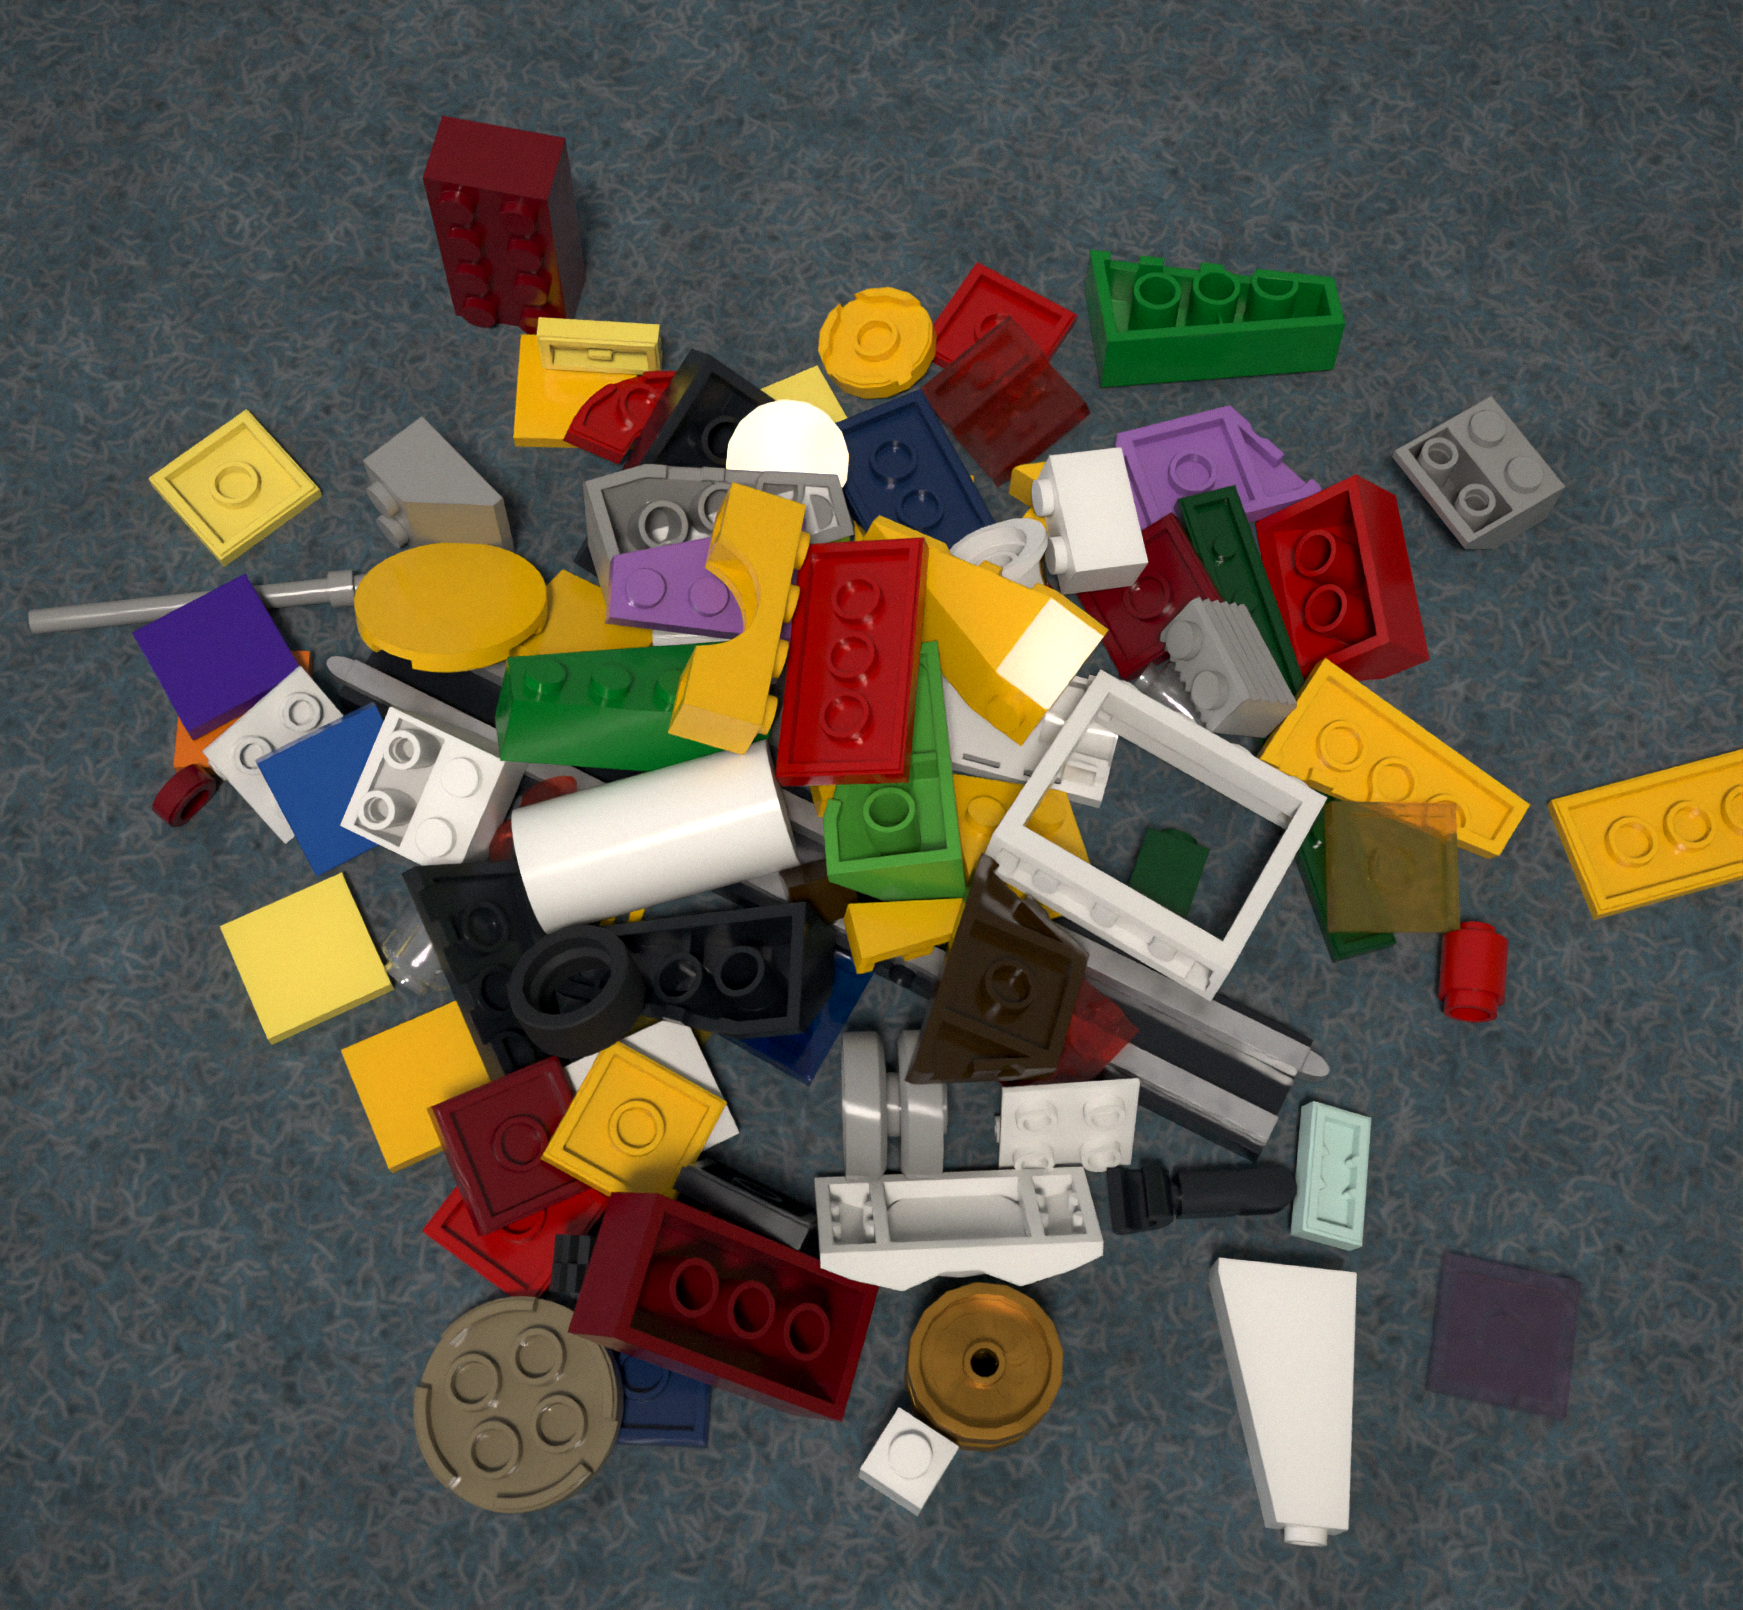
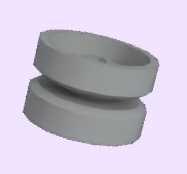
[841,1030,948,1181]

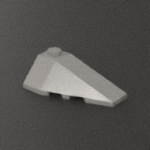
[583,464,855,606]

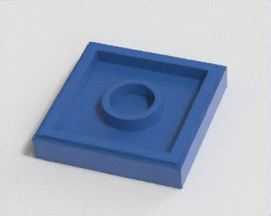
[255,702,384,877]

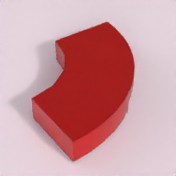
[563,370,677,465]

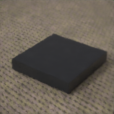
[672,1157,818,1251]

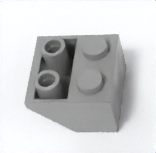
[1392,396,1565,549]

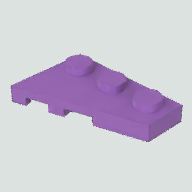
[605,519,806,646]

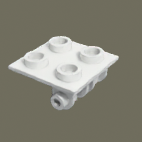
[202,666,343,844]
[994,1078,1140,1172]

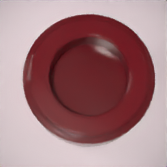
[152,764,216,827]

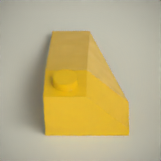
[862,515,1108,746]

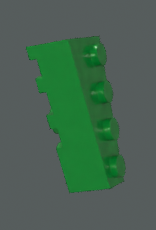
[1085,250,1346,388]
[495,641,774,772]

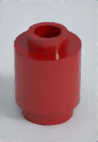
[1438,921,1509,1023]

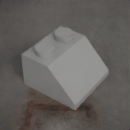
[363,416,516,554]

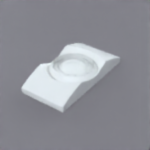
[815,1167,1103,1292]

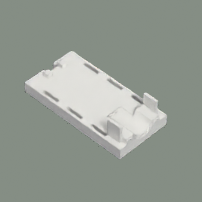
[941,673,1119,808]

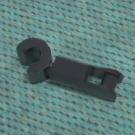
[1106,1166,1297,1235]

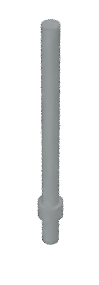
[28,569,366,634]

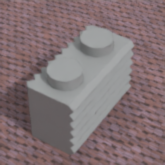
[1160,597,1297,738]

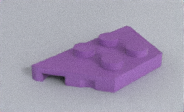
[1114,405,1322,531]

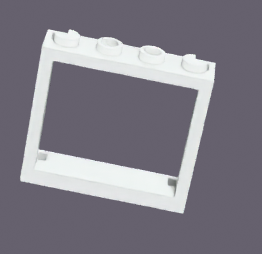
[985,670,1327,1002]

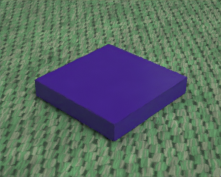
[132,574,299,741]

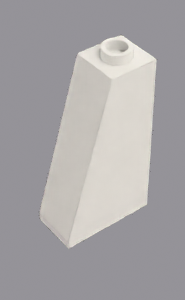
[1209,1258,1357,1547]

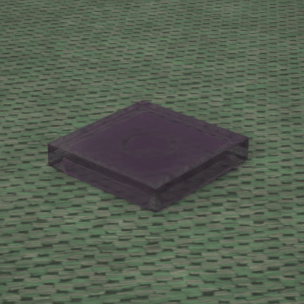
[1424,1253,1581,1421]

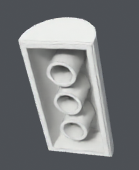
[511,739,802,935]

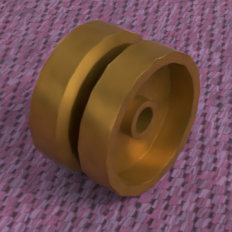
[904,1282,1063,1452]

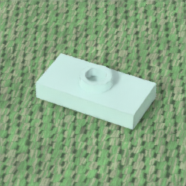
[1291,1101,1371,1251]

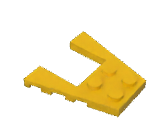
[810,774,1091,974]

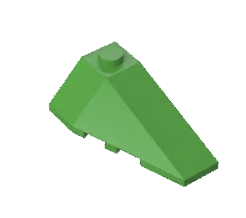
[823,641,966,902]

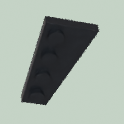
[402,860,571,1081]

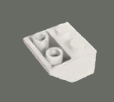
[340,706,528,866]

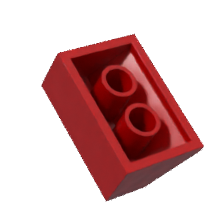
[1255,474,1430,681]

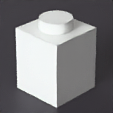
[859,1407,959,1517]

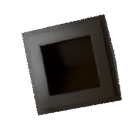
[779,858,859,925]

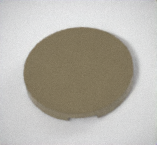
[413,1296,624,1514]

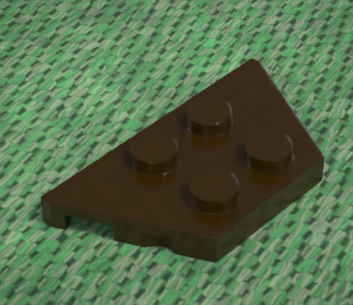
[904,853,1090,1085]

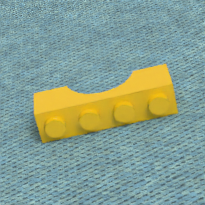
[668,482,810,755]

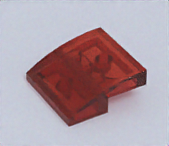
[920,315,1091,488]

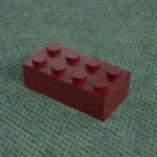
[423,116,586,335]
[567,1192,879,1422]

